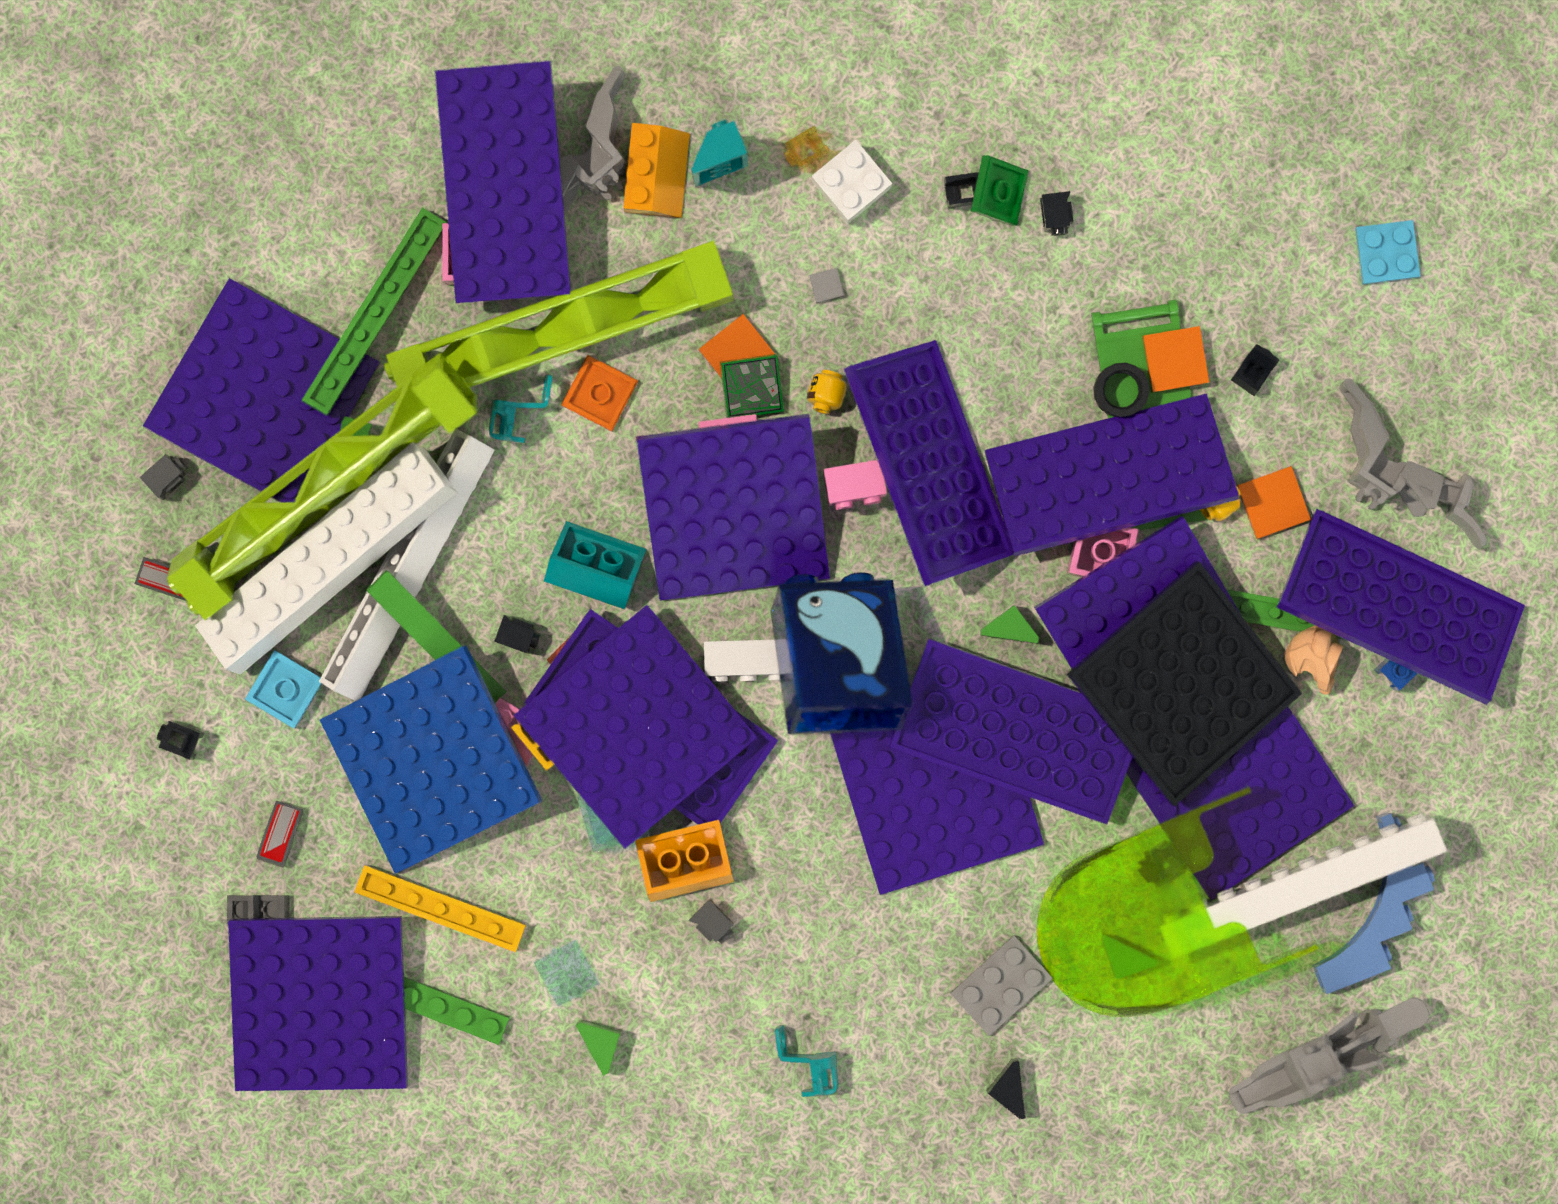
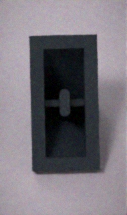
[986,1058,1026,1119]

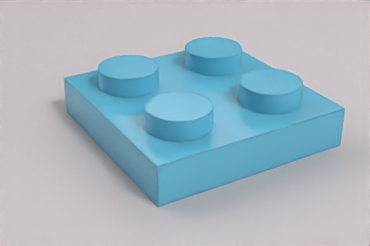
[1355,220,1420,285]
[245,650,322,729]

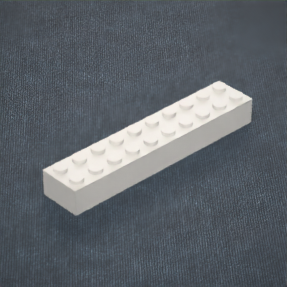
[195,442,457,675]
[1160,813,1447,959]

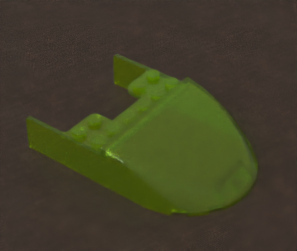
[1037,785,1319,1018]

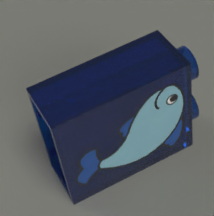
[770,572,913,735]

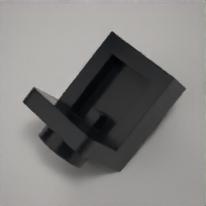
[1231,344,1279,396]

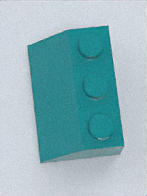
[691,119,748,187]
[544,521,647,609]

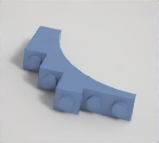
[1312,812,1435,994]

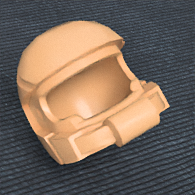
[1284,626,1343,695]

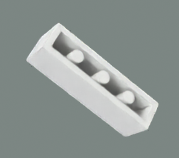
[704,638,820,682]

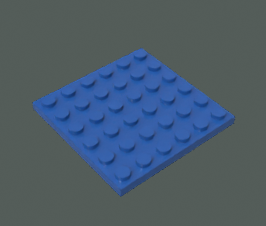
[320,645,543,874]

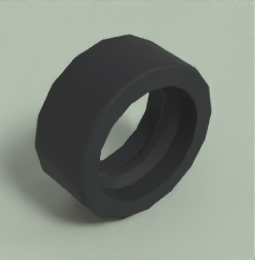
[1093,363,1150,417]

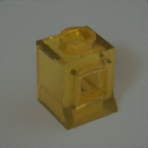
[783,125,829,171]

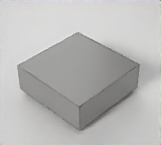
[809,268,844,304]

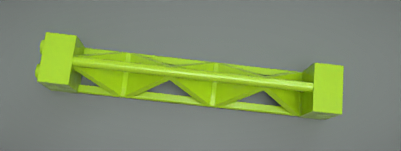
[384,240,734,402]
[167,352,477,620]

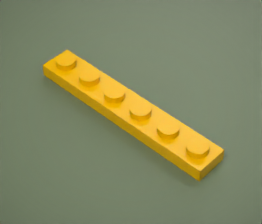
[354,865,526,952]

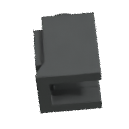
[140,454,188,500]
[689,899,734,944]

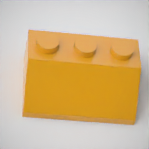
[623,123,690,218]
[635,820,734,902]

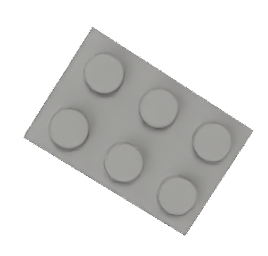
[950,935,1053,1036]

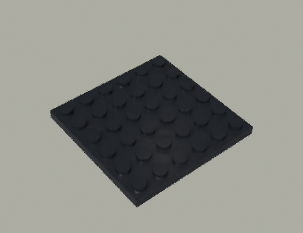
[1066,561,1302,806]

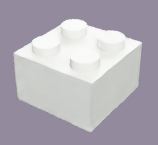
[811,140,892,225]

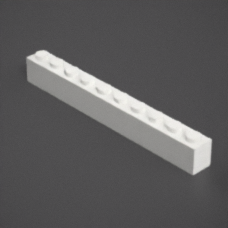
[319,429,495,701]

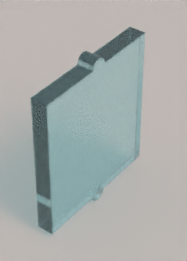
[534,940,599,1006]

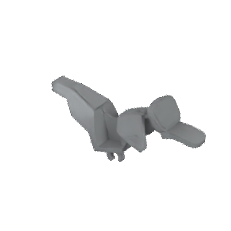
[560,66,627,214]
[1340,378,1487,549]
[1228,997,1430,1114]

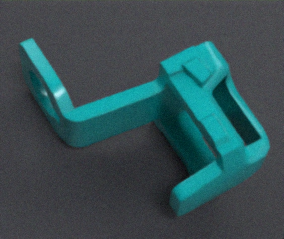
[489,375,552,443]
[775,1025,839,1097]

